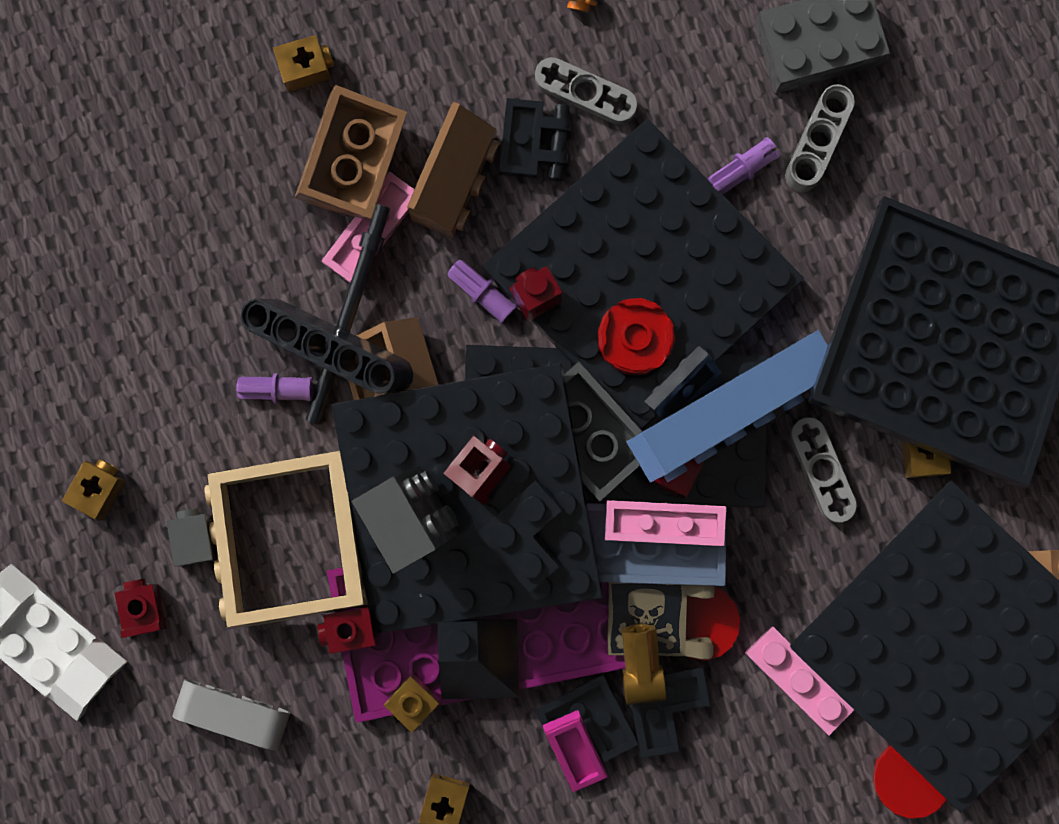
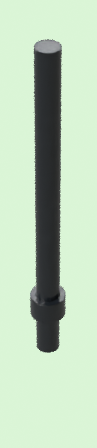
[305,204,391,424]

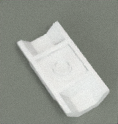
[0,564,128,721]

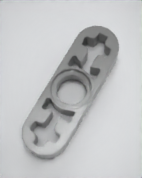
[535,57,637,125]
[790,418,856,523]

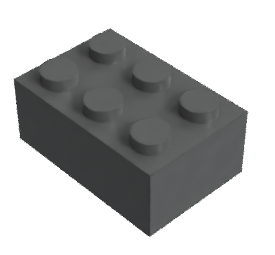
[754,0,890,94]
[564,362,642,503]
[352,466,459,574]

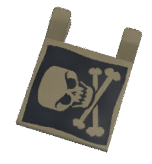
[608,582,715,659]

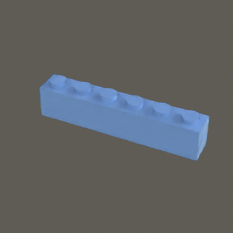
[626,330,828,482]

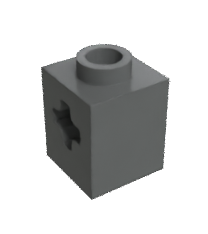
[166,508,218,567]

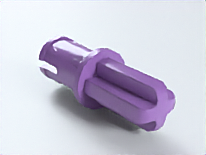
[708,137,780,194]
[448,259,517,324]
[236,373,314,403]

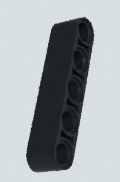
[241,299,414,394]

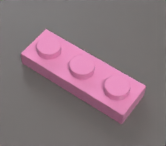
[322,171,414,283]
[605,500,726,546]
[745,626,854,736]

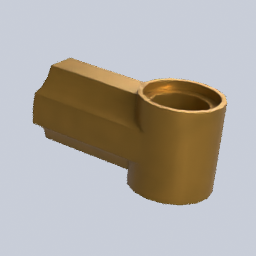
[621,623,666,705]

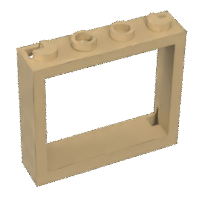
[205,451,368,628]

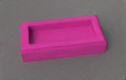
[543,710,608,792]

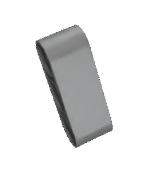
[785,84,855,193]
[172,679,290,750]

